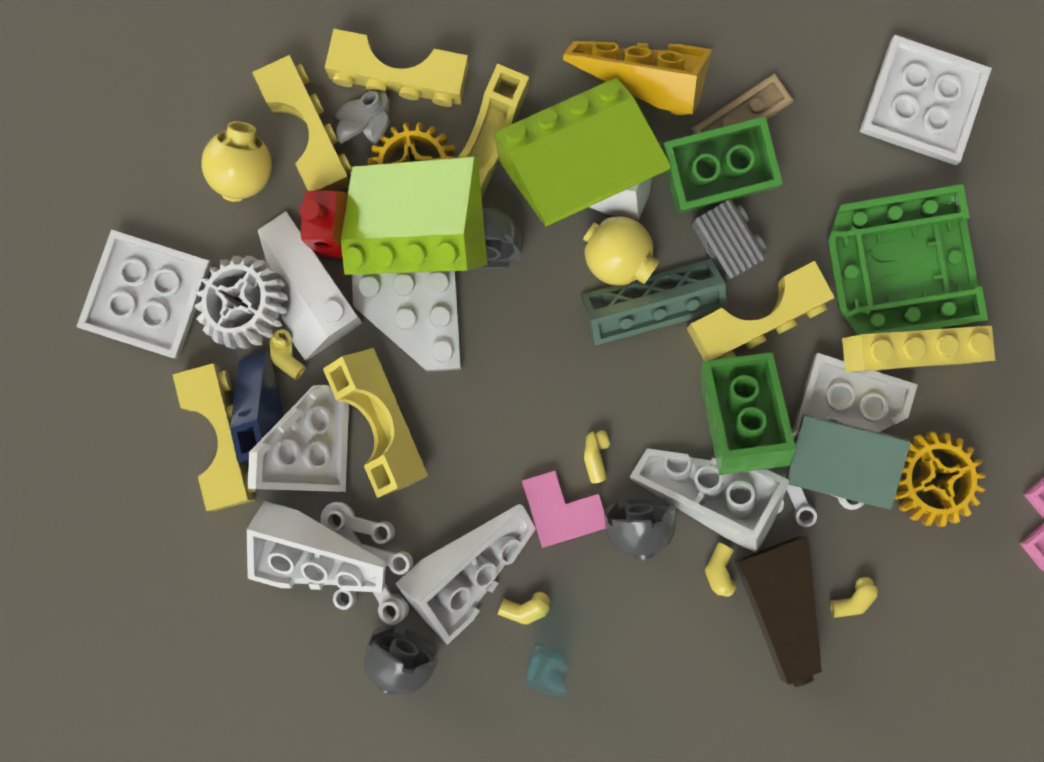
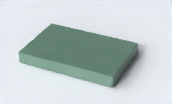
[785,414,911,510]

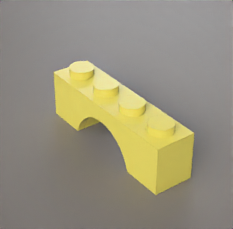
[325,29,469,107]
[252,55,352,191]
[456,64,529,198]
[687,261,835,361]
[842,325,995,373]
[323,348,428,498]
[172,363,257,511]

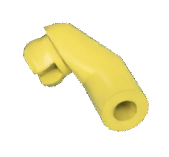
[269,329,306,380]
[584,430,610,483]
[705,542,736,597]
[830,577,878,618]
[497,592,550,625]

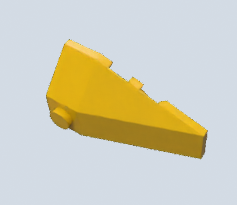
[563,41,713,115]

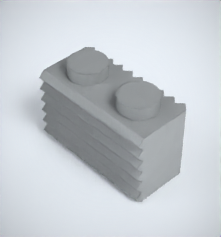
[691,199,767,283]

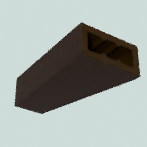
[734,536,822,687]

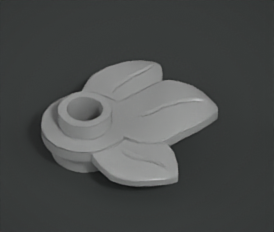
[334,91,390,144]

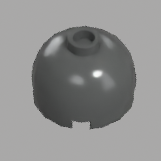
[476,206,522,270]
[604,496,676,560]
[364,626,438,695]

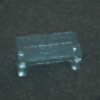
[524,642,568,698]

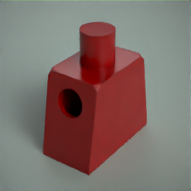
[299,191,348,260]

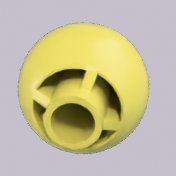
[201,121,272,202]
[583,216,660,286]

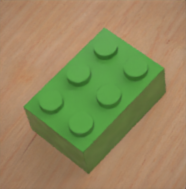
[660,116,783,215]
[699,352,796,475]

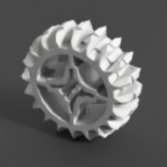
[194,255,289,349]

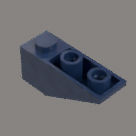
[230,351,284,463]

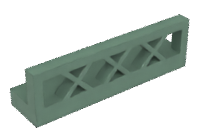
[581,259,727,346]

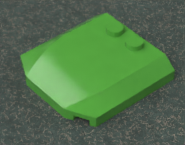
[827,184,988,335]

